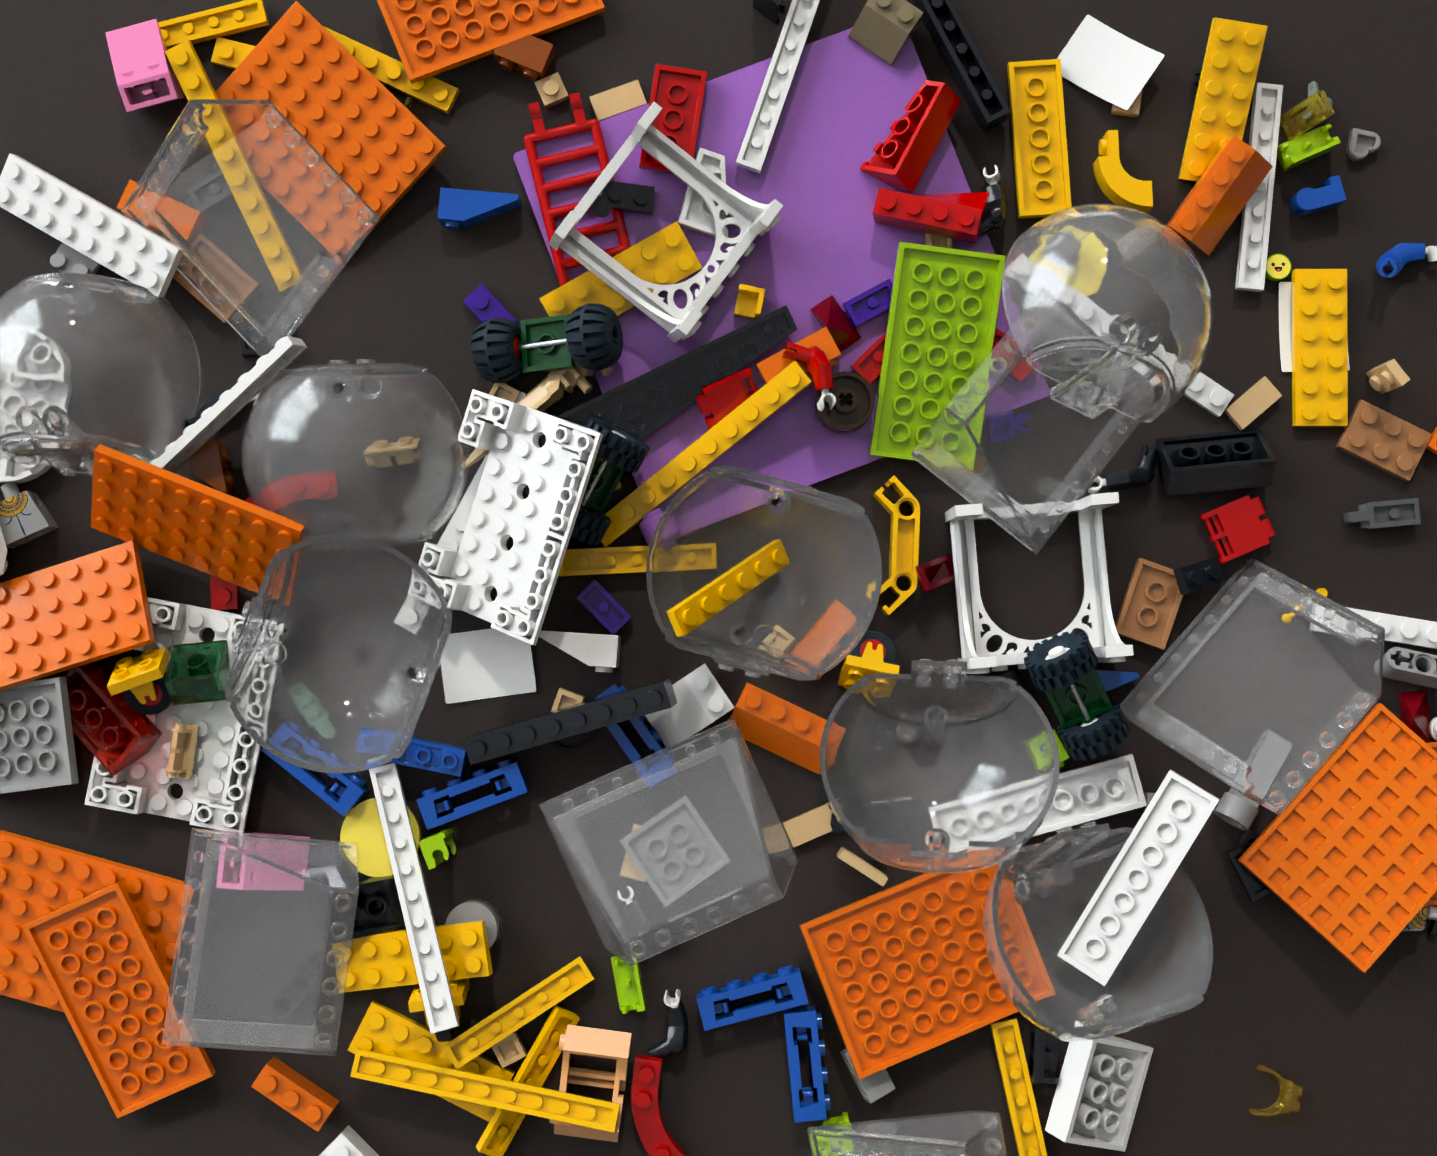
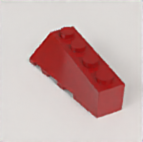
[859,80,961,192]
[872,188,990,244]

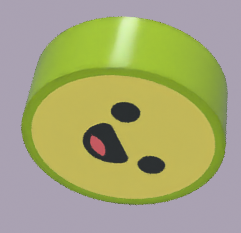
[1265,254,1291,281]

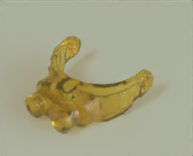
[1249,1064,1303,1116]

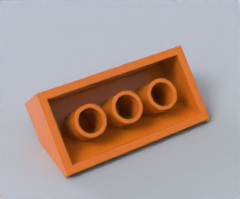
[1165,135,1273,256]
[724,682,844,775]

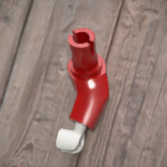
[782,341,836,411]

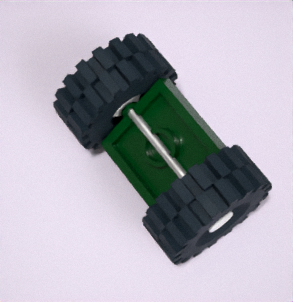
[571,417,650,546]
[1024,631,1130,760]

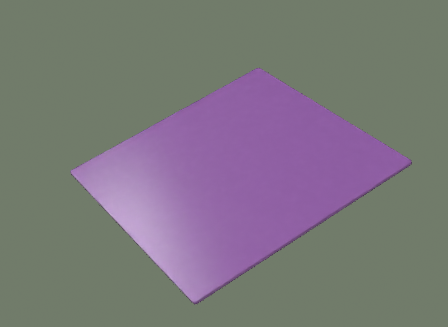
[513,27,1048,535]

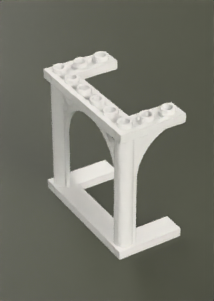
[548,102,783,343]
[944,492,1134,674]

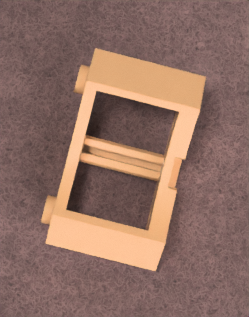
[550,1025,632,1142]

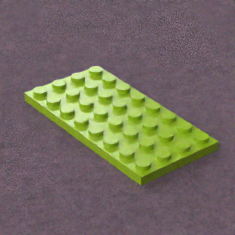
[869,242,1006,468]

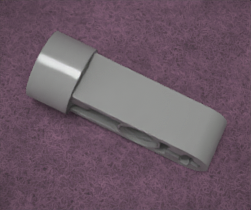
[1376,647,1437,689]
[1214,729,1292,831]

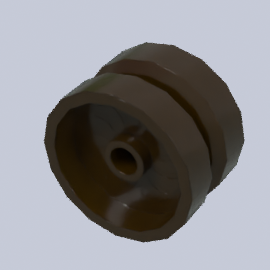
[814,371,875,434]

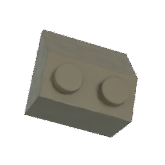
[848,0,924,66]

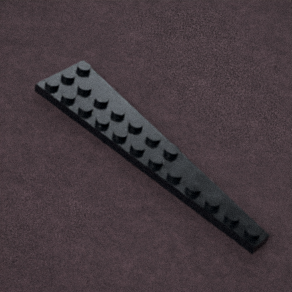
[523,305,797,498]

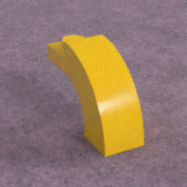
[1093,130,1153,213]

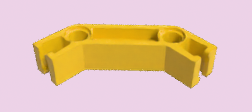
[869,475,920,616]

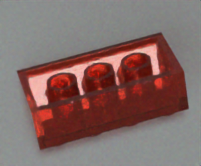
[65,661,163,775]

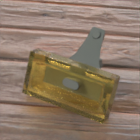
[1280,81,1335,140]

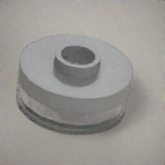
[445,899,502,949]

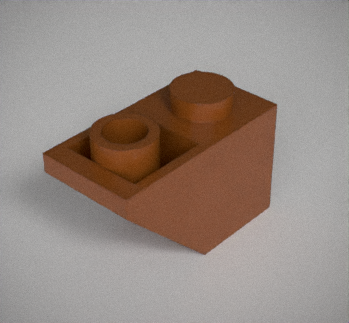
[493,35,556,81]
[188,440,236,495]

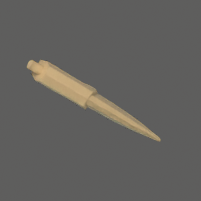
[463,364,613,469]

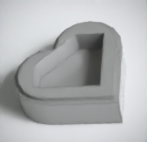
[1346,128,1381,162]

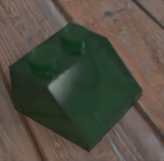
[164,640,231,705]

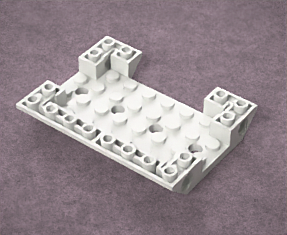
[410,389,603,645]
[84,597,286,834]

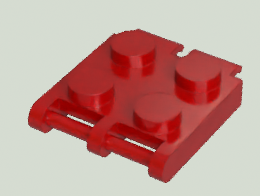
[695,368,759,430]
[1199,495,1276,564]

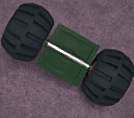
[471,303,623,383]

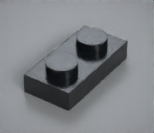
[1173,556,1225,595]

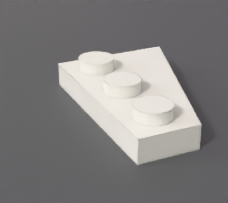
[678,148,728,237]

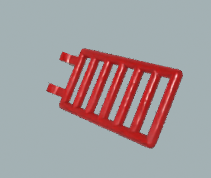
[523,92,631,286]

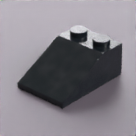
[313,876,405,945]

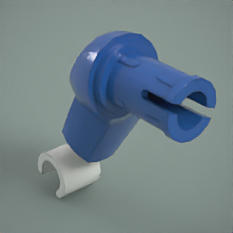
[1376,243,1437,278]

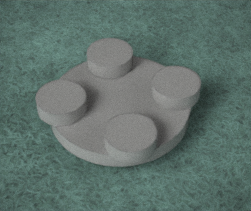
[50,243,101,280]

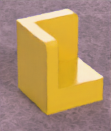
[734,284,766,320]

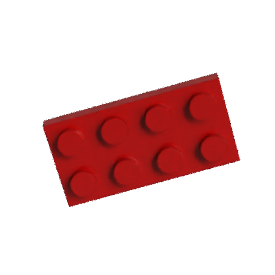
[639,64,708,174]

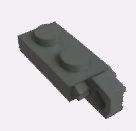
[1343,498,1421,529]

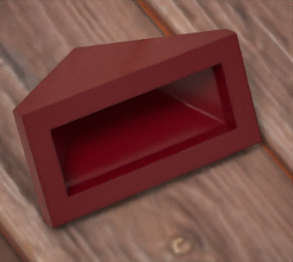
[810,295,861,352]
[915,554,955,593]
[1399,691,1431,743]

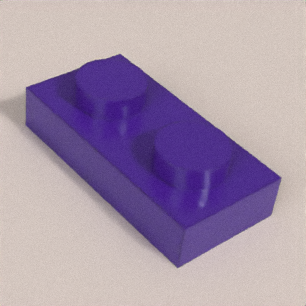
[843,278,893,328]
[463,284,519,324]
[576,579,632,635]

